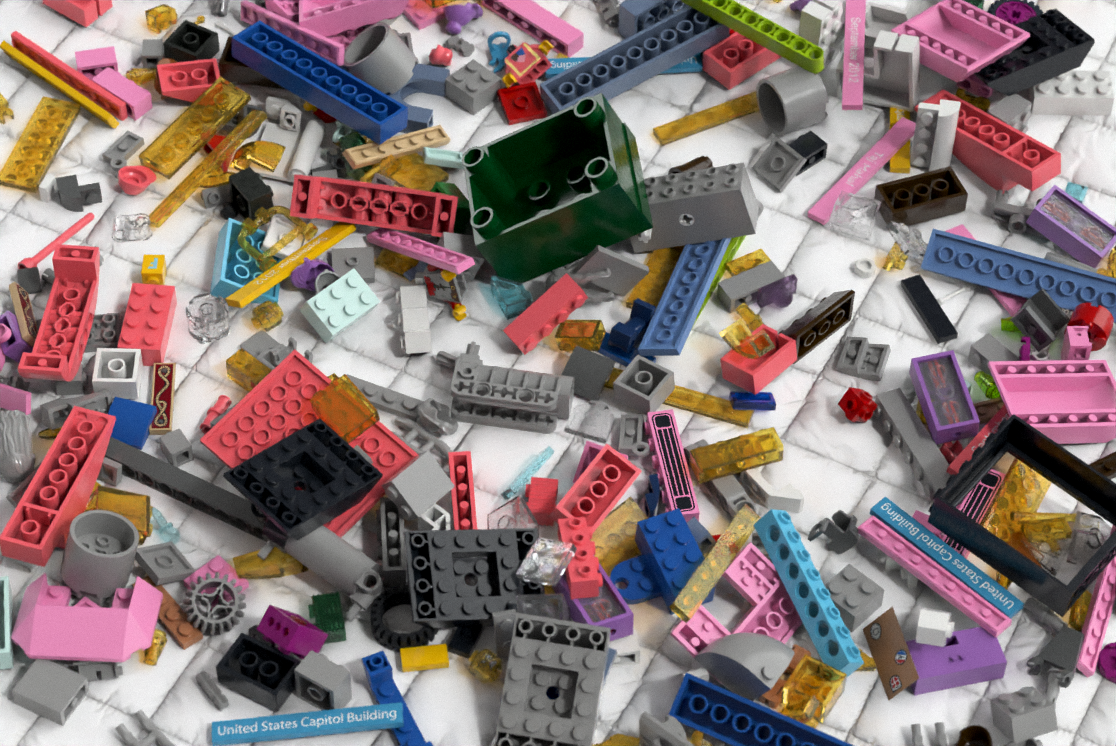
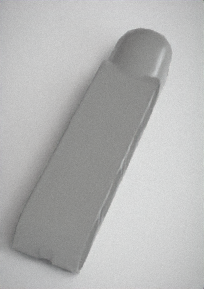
[683,439,756,525]

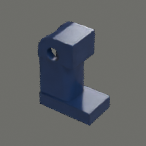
[608,298,656,354]

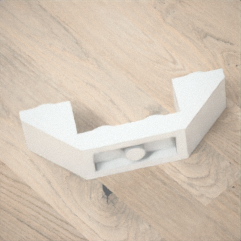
[740,441,804,513]

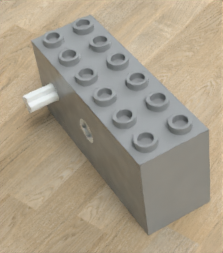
[630,162,759,253]

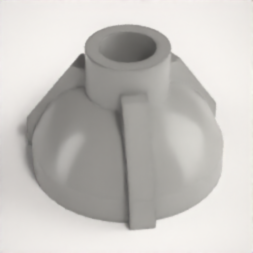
[314,269,341,295]

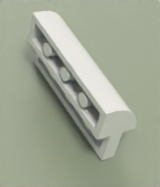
[910,99,961,172]

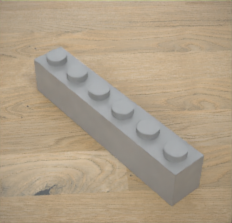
[874,388,951,503]

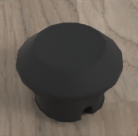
[220,202,239,220]

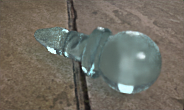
[151,507,180,544]

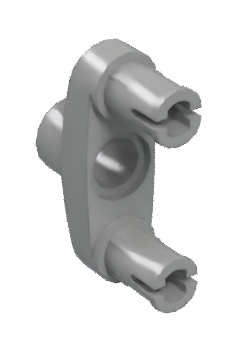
[991,190,1042,234]

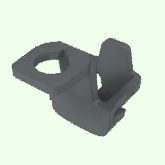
[808,510,859,554]

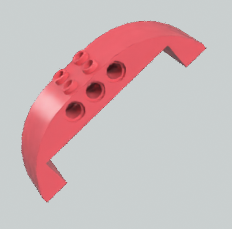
[290,174,458,237]
[18,244,100,382]

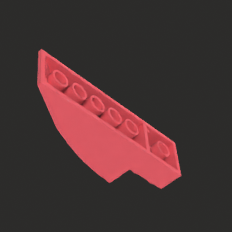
[915,89,1061,194]
[0,406,116,567]

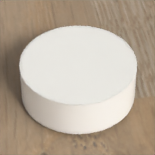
[854,258,876,278]

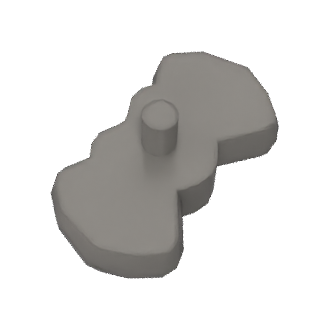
[447,36,474,57]

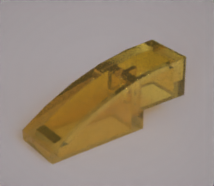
[233,547,309,579]

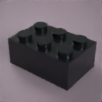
[216,633,302,711]

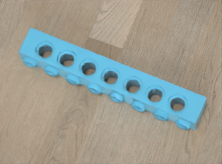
[754,509,864,679]

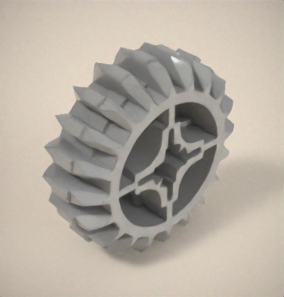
[183,572,246,635]

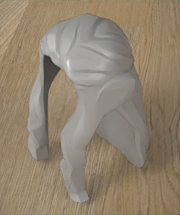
[545,261,615,304]
[0,410,36,483]

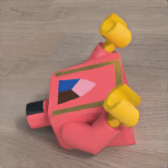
[502,40,554,88]

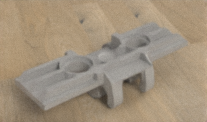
[240,330,313,373]

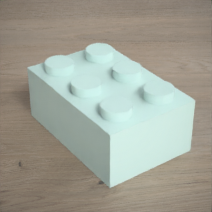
[300,268,380,343]

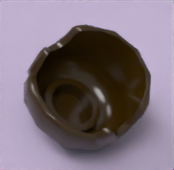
[956,725,993,746]

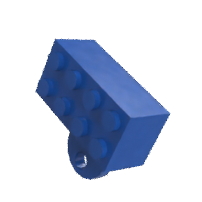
[610,508,717,615]

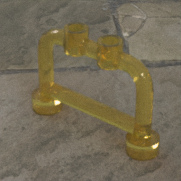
[237,205,318,272]

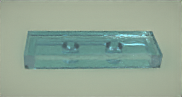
[501,446,554,500]

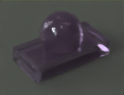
[757,274,798,308]

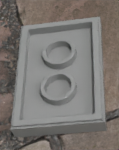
[573,245,649,297]

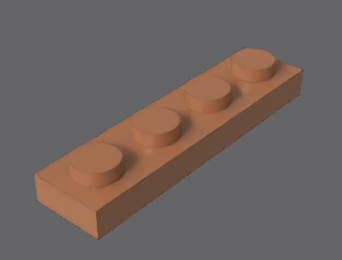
[132,576,203,650]

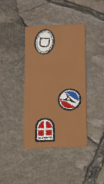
[863,606,919,701]

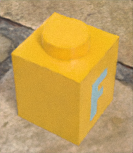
[141,255,167,285]

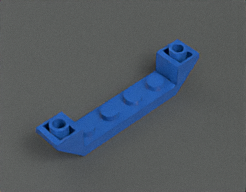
[361,651,433,746]

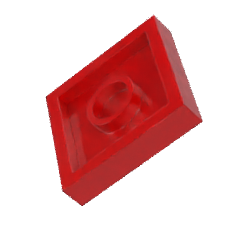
[497,82,547,125]

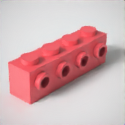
[503,273,588,355]
[558,517,603,599]

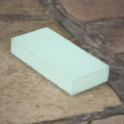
[422,147,464,169]

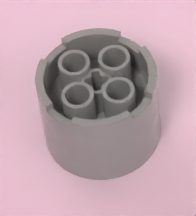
[344,22,418,94]
[756,66,829,136]
[60,510,139,598]

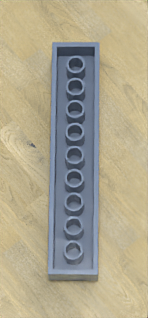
[540,6,730,114]

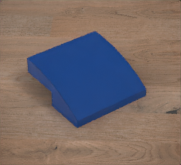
[108,396,157,450]

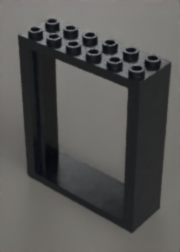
[928,414,1116,617]

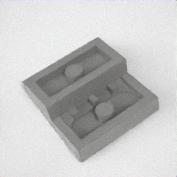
[836,337,891,381]

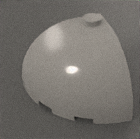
[694,632,794,701]

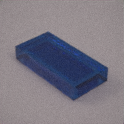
[729,391,776,411]

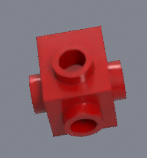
[838,387,877,423]

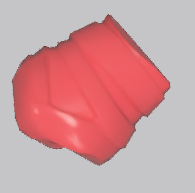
[429,45,453,66]
[940,440,963,464]

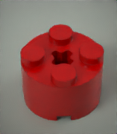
[1064,302,1114,351]

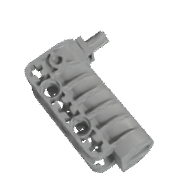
[451,341,575,434]

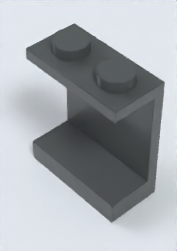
[1011,288,1070,352]

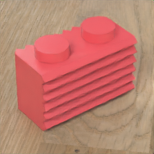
[523,477,558,527]

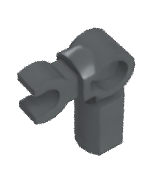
[310,148,349,178]

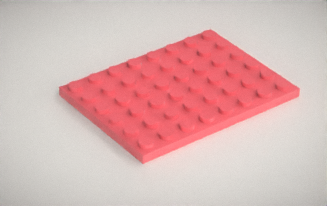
[200,349,418,538]

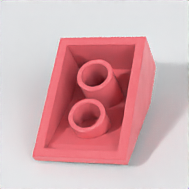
[157,58,223,105]

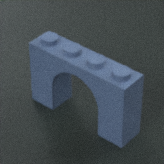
[387,63,450,133]

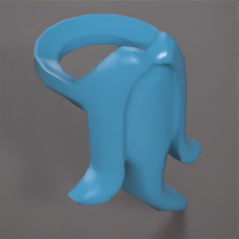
[487,31,511,73]

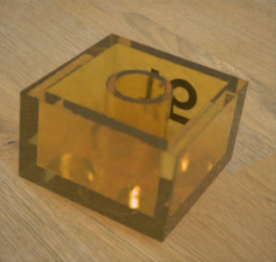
[781,654,847,724]

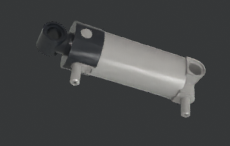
[251,504,385,622]

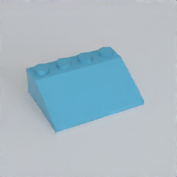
[210,218,283,304]

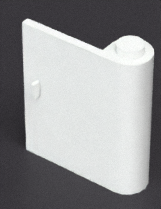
[250,120,326,183]

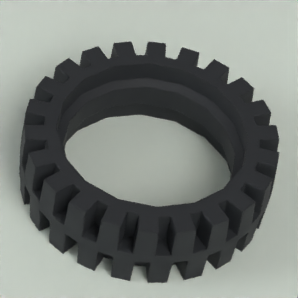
[370,585,438,653]

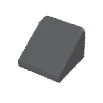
[17,267,42,294]

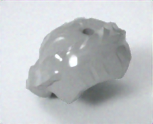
[418,398,458,435]

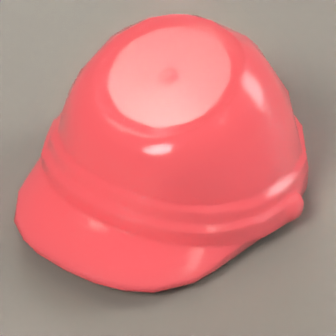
[118,166,157,195]

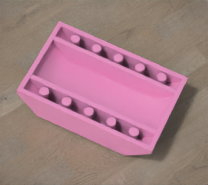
[299,0,409,37]
[891,0,1030,83]
[987,360,1116,444]

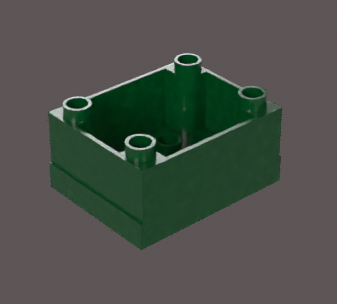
[462,93,653,289]

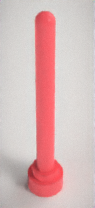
[18,213,95,269]

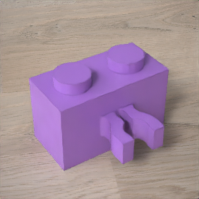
[0,311,33,363]

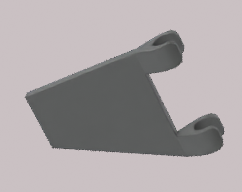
[1027,626,1084,688]

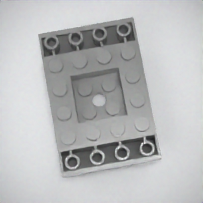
[494,613,611,746]

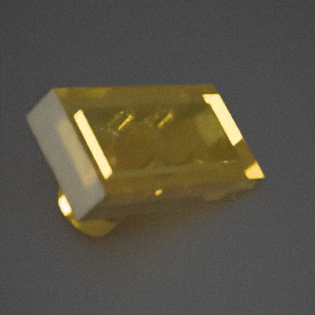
[781,696,820,728]

